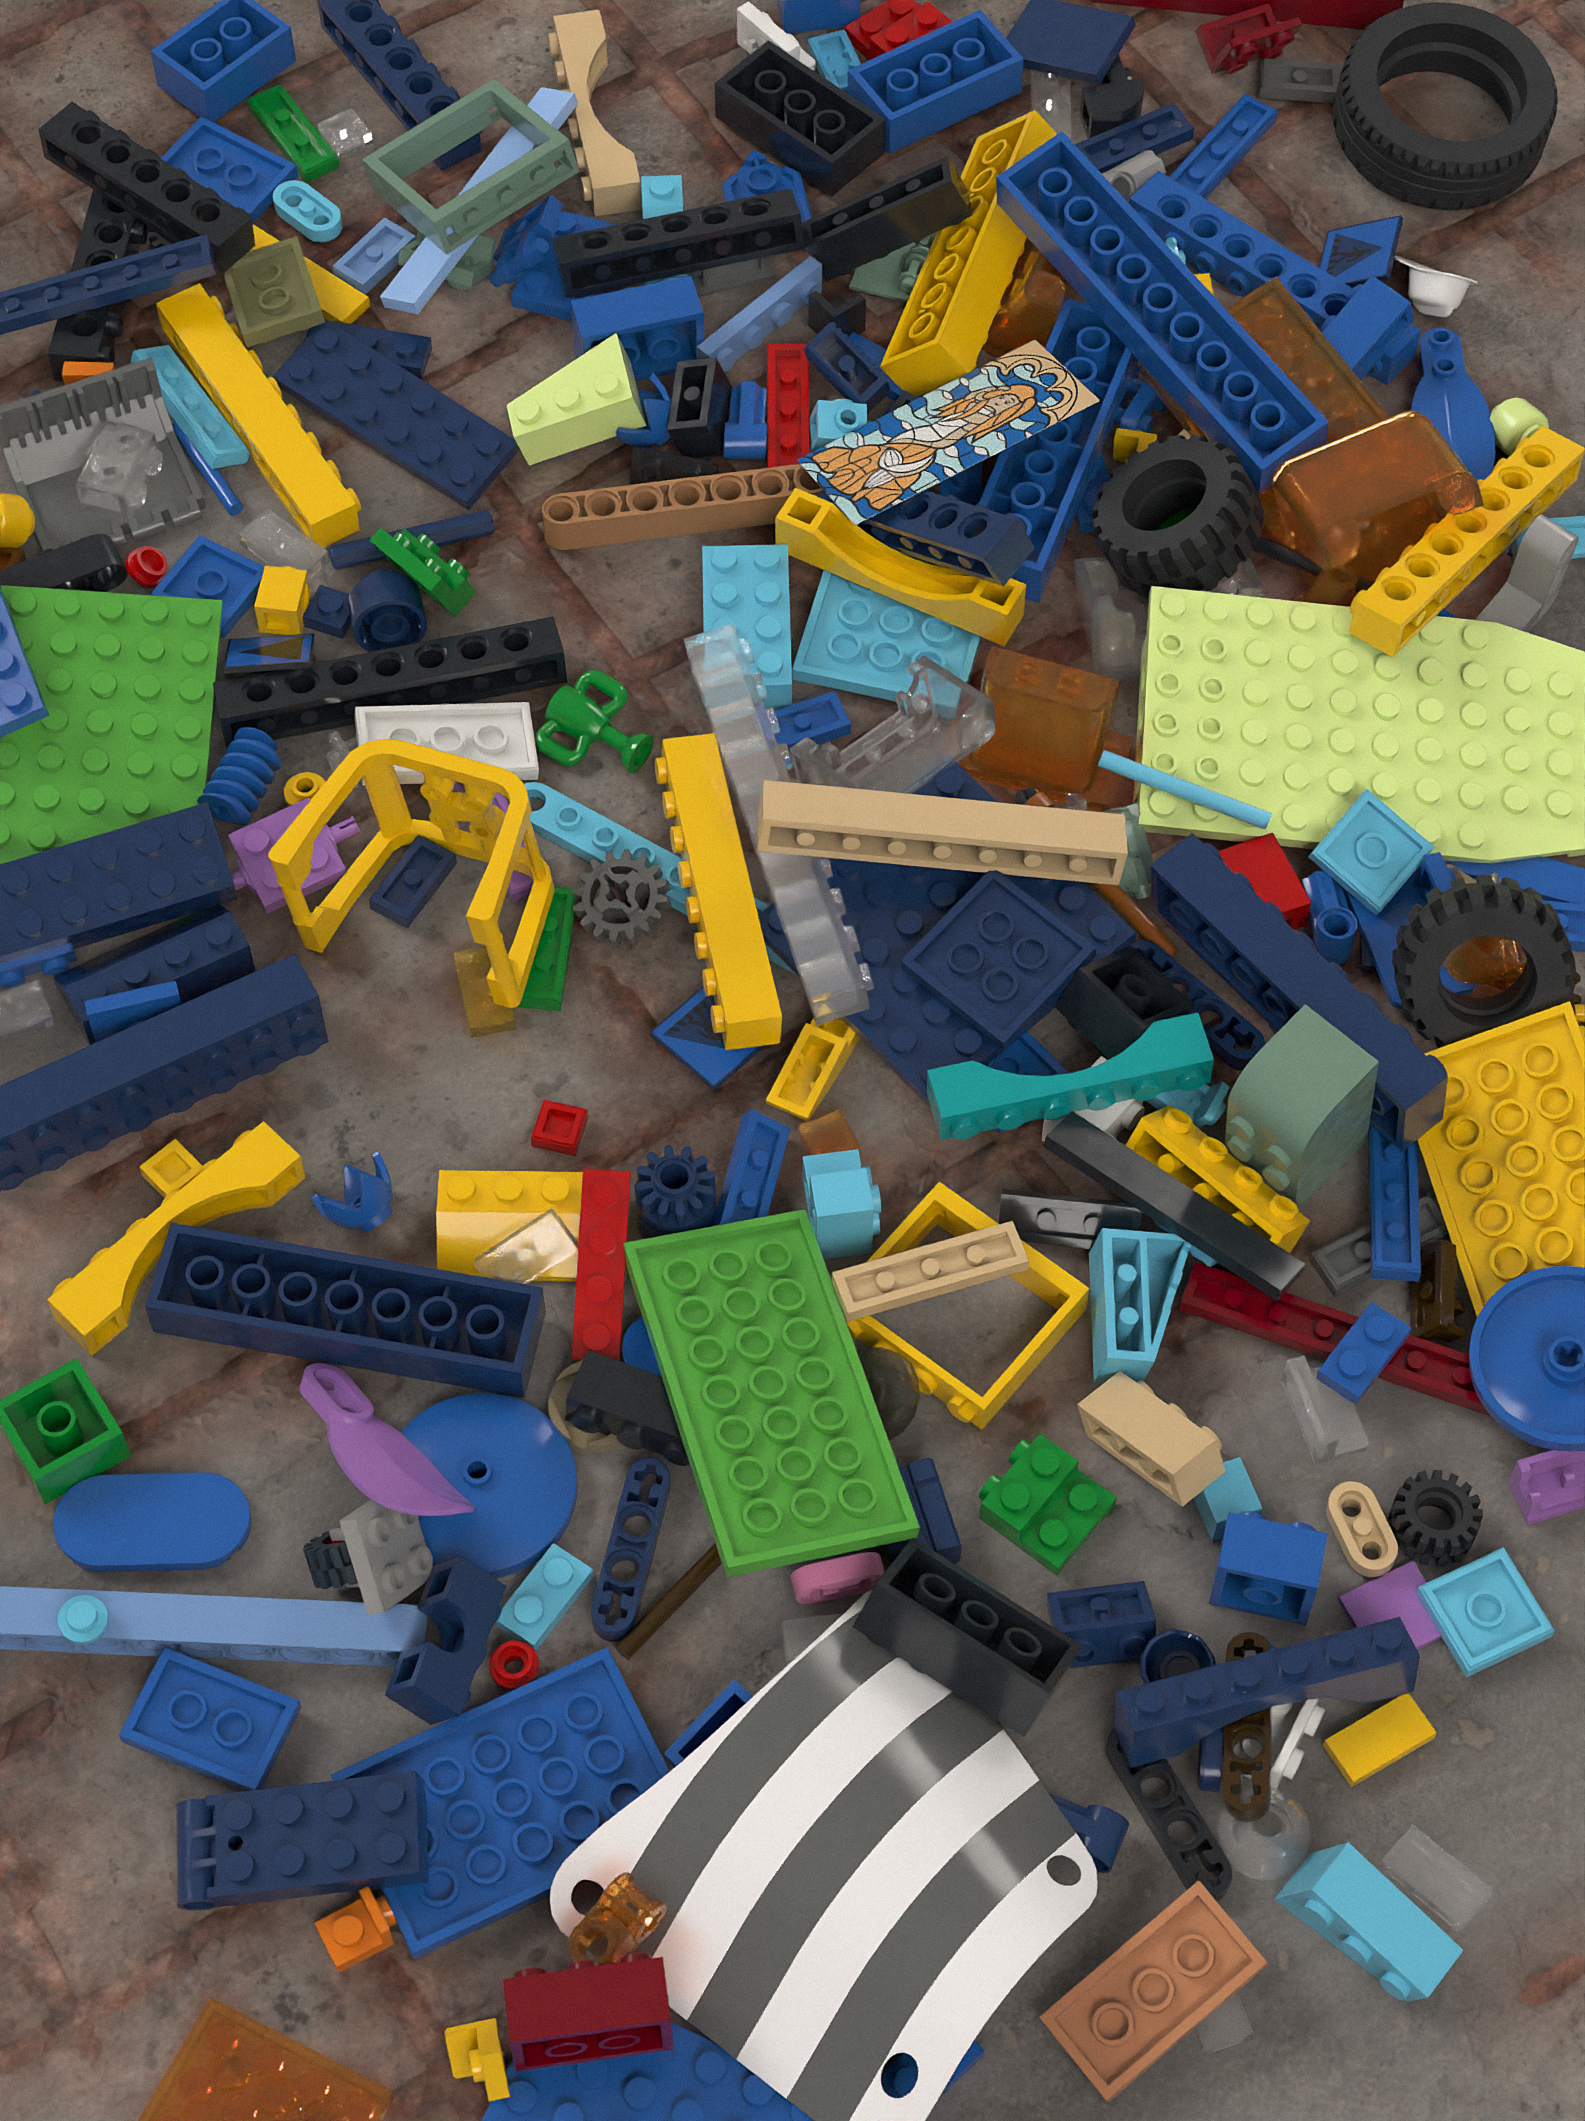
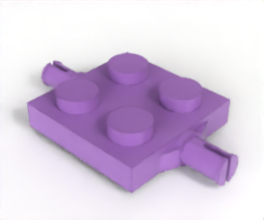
[228,798,361,914]

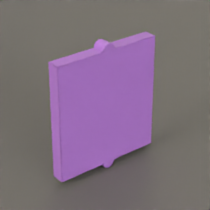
[1338,1560,1442,1650]

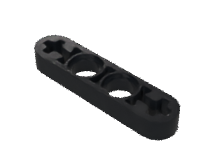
[1106,1728,1232,1901]

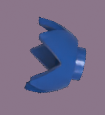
[615,373,672,447]
[311,1150,393,1233]

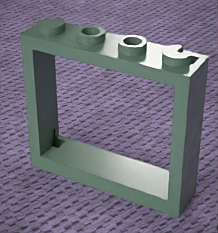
[362,79,580,254]

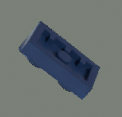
[1047,1581,1156,1669]

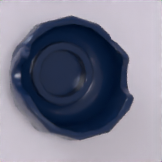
[1140,1628,1216,1684]

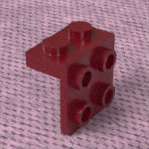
[1195,3,1302,74]

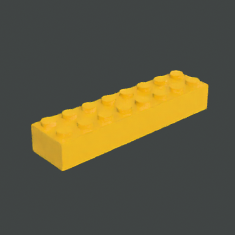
[880,110,1057,396]

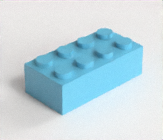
[702,544,792,716]

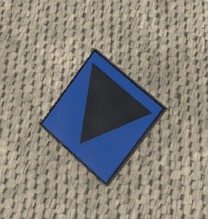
[223,633,315,674]

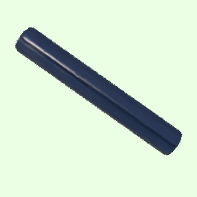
[329,510,494,570]

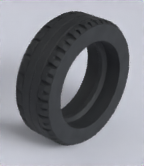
[1332,2,1558,210]

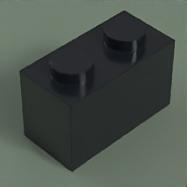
[667,357,732,458]

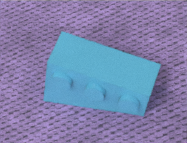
[1089,1228,1192,1383]
[1274,1842,1463,2002]

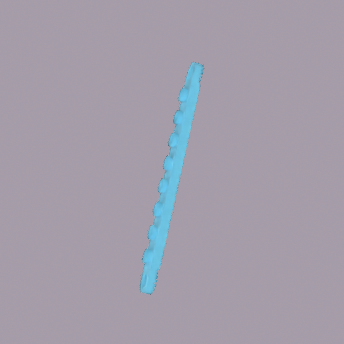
[524,782,797,975]

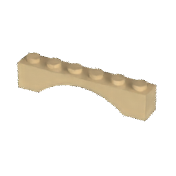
[548,10,642,217]

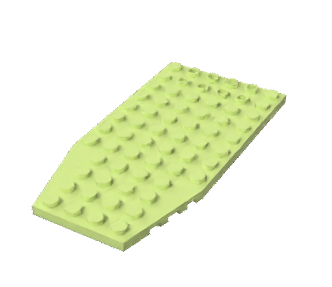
[1133,586,1585,864]

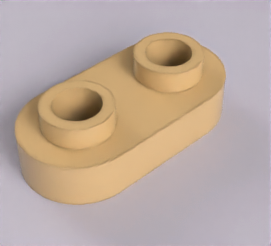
[1326,1481,1398,1577]

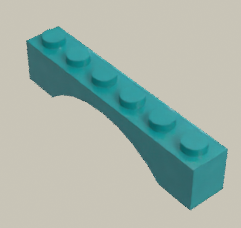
[927,1013,1214,1141]

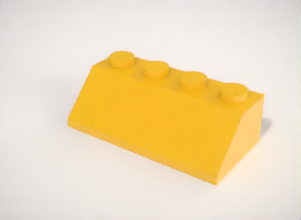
[436,1170,629,1282]

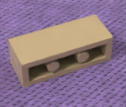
[1077,1371,1226,1507]

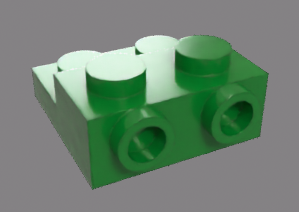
[370,527,477,617]
[978,1433,1117,1576]

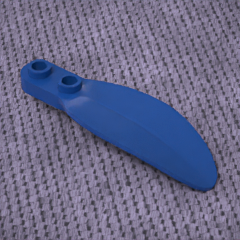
[1410,328,1495,521]

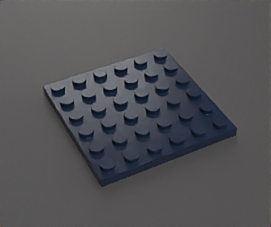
[758,758,1136,1108]

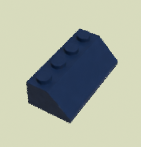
[53,905,256,1046]

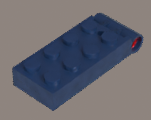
[176,1771,429,1911]

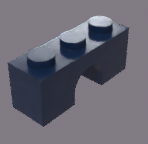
[385,1556,506,1725]

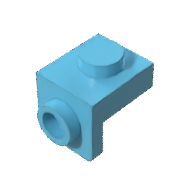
[1146,1081,1230,1128]

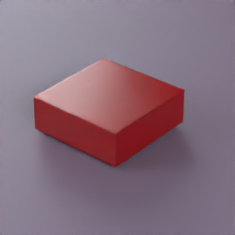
[531,1099,589,1156]

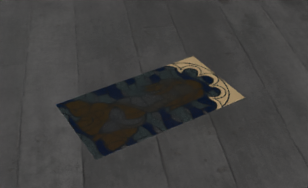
[797,340,1100,525]

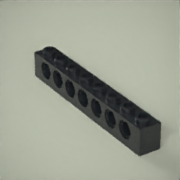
[213,616,568,749]

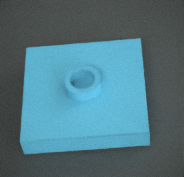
[1308,789,1435,915]
[1416,1547,1555,1678]

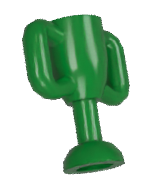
[535,669,654,773]

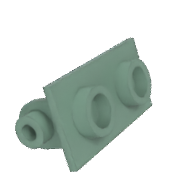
[1105,803,1154,899]

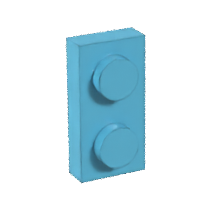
[495,1543,594,1652]

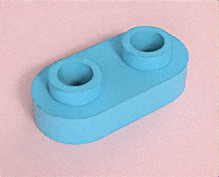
[273,180,342,242]

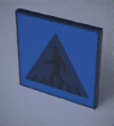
[1319,215,1403,287]
[649,986,766,1091]

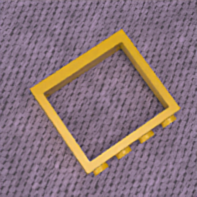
[837,1182,1089,1430]

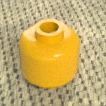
[0,493,35,548]

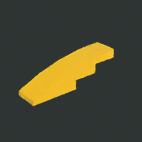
[766,1000,860,1121]

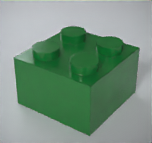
[0,1358,131,1505]

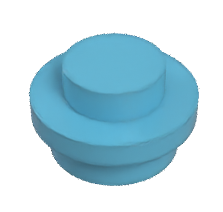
[57,1595,109,1645]

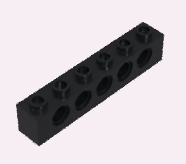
[38,102,256,274]
[552,189,805,298]
[48,190,148,381]

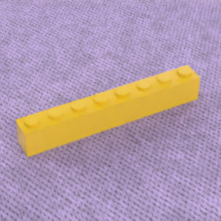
[156,283,362,551]
[655,733,782,1050]

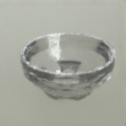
[1217,1787,1311,1880]

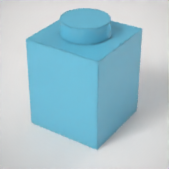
[1193,1457,1262,1542]

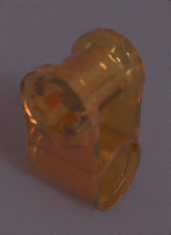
[1444,935,1526,990]
[568,1872,667,1966]

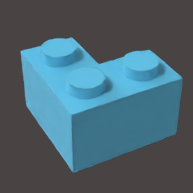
[803,1149,881,1259]

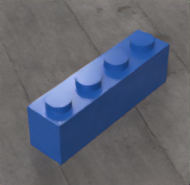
[1286,275,1414,416]

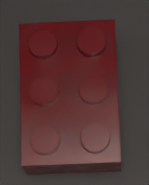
[503,1953,674,2072]

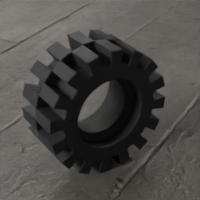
[1388,1470,1483,1567]

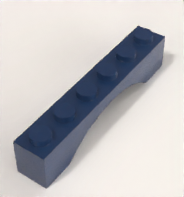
[1114,1617,1420,1768]

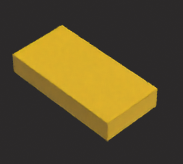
[1323,1693,1437,1788]

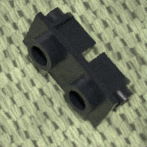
[630,446,719,485]

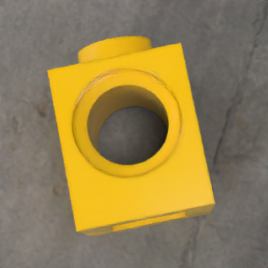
[254,566,311,635]

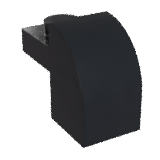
[1080,54,1145,139]

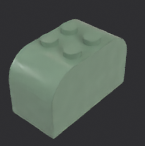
[1225,1004,1379,1203]

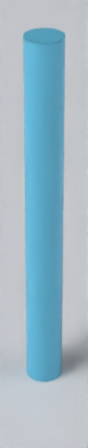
[1098,750,1272,830]

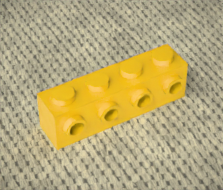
[1125,1105,1310,1253]

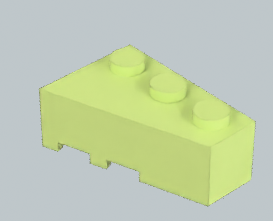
[507,333,646,465]

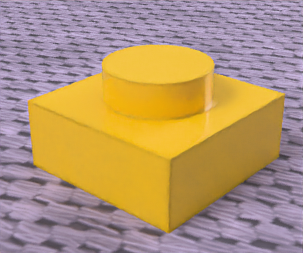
[139,1139,202,1198]

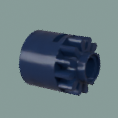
[634,1145,717,1239]

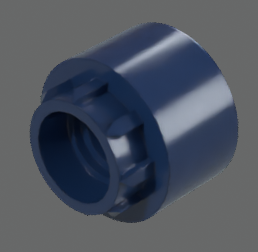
[348,569,427,652]

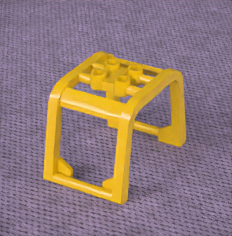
[268,739,555,1008]

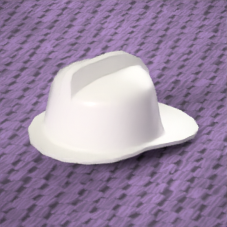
[1394,256,1478,317]

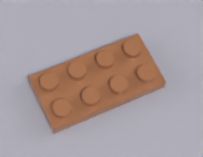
[1039,1880,1269,2102]

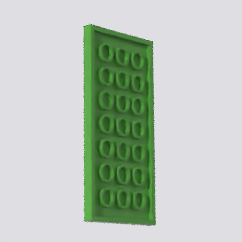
[623,1209,920,1578]

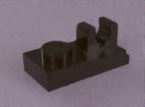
[1410,1239,1465,1342]

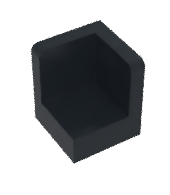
[808,291,866,337]

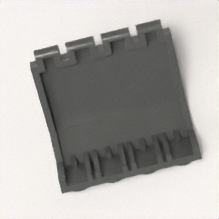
[0,358,206,554]

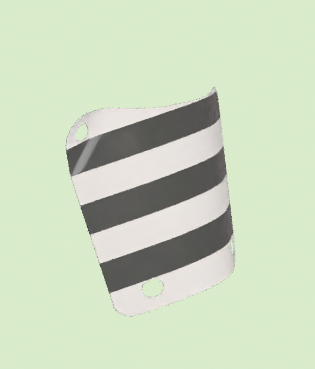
[550,1590,1097,2121]

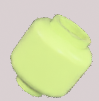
[1490,397,1549,457]

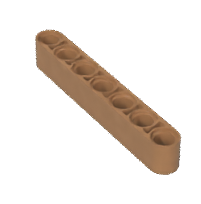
[542,464,823,550]

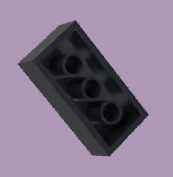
[714,40,886,197]
[853,1538,1083,1737]

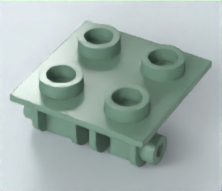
[849,232,937,303]

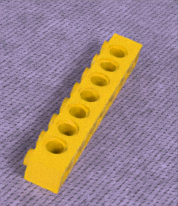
[1349,425,1585,657]

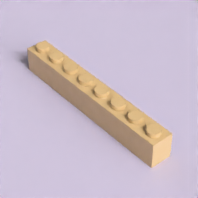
[757,780,1128,885]

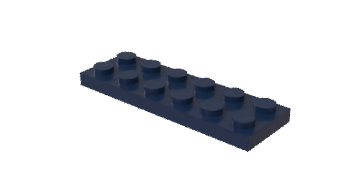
[273,318,520,510]

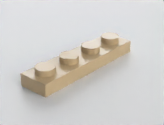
[832,1221,1029,1322]

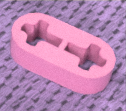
[790,1552,885,1604]

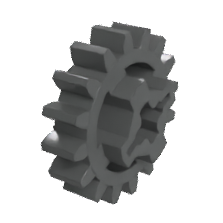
[572,849,671,948]

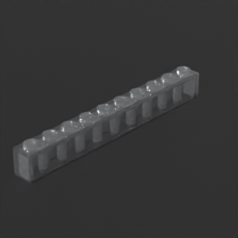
[683,623,874,1025]

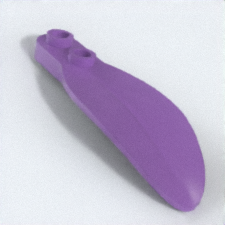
[299,1363,475,1516]

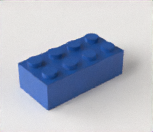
[847,10,1024,154]

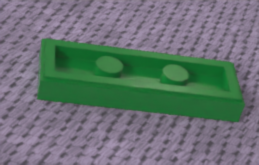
[246,84,340,183]
[517,887,577,1011]

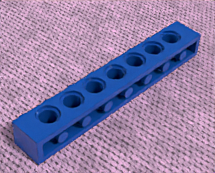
[1129,171,1421,386]

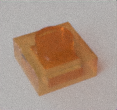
[798,1109,860,1156]

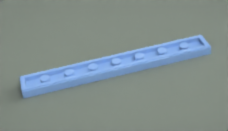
[380,87,578,314]

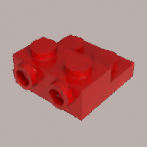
[844,0,952,60]

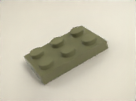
[224,236,325,348]

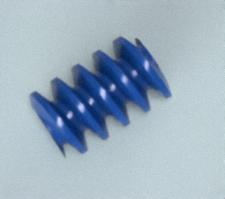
[197,727,283,826]

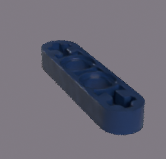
[1128,940,1265,1071]
[591,1458,671,1641]

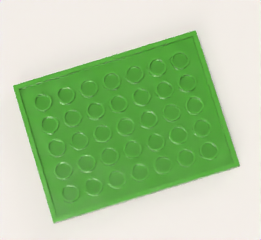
[0,585,223,916]

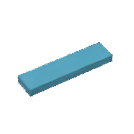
[130,345,250,469]

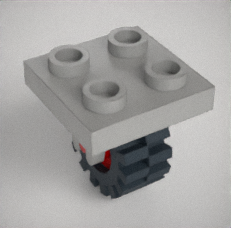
[303,1499,433,1615]

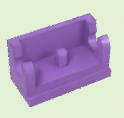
[1508,1450,1585,1525]

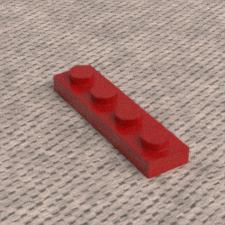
[767,344,810,468]
[572,1169,631,1361]

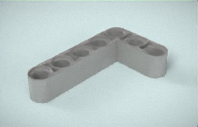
[1475,514,1579,633]

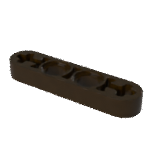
[1222,1632,1272,1822]

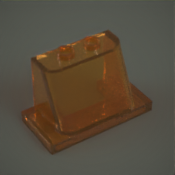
[941,646,1134,813]

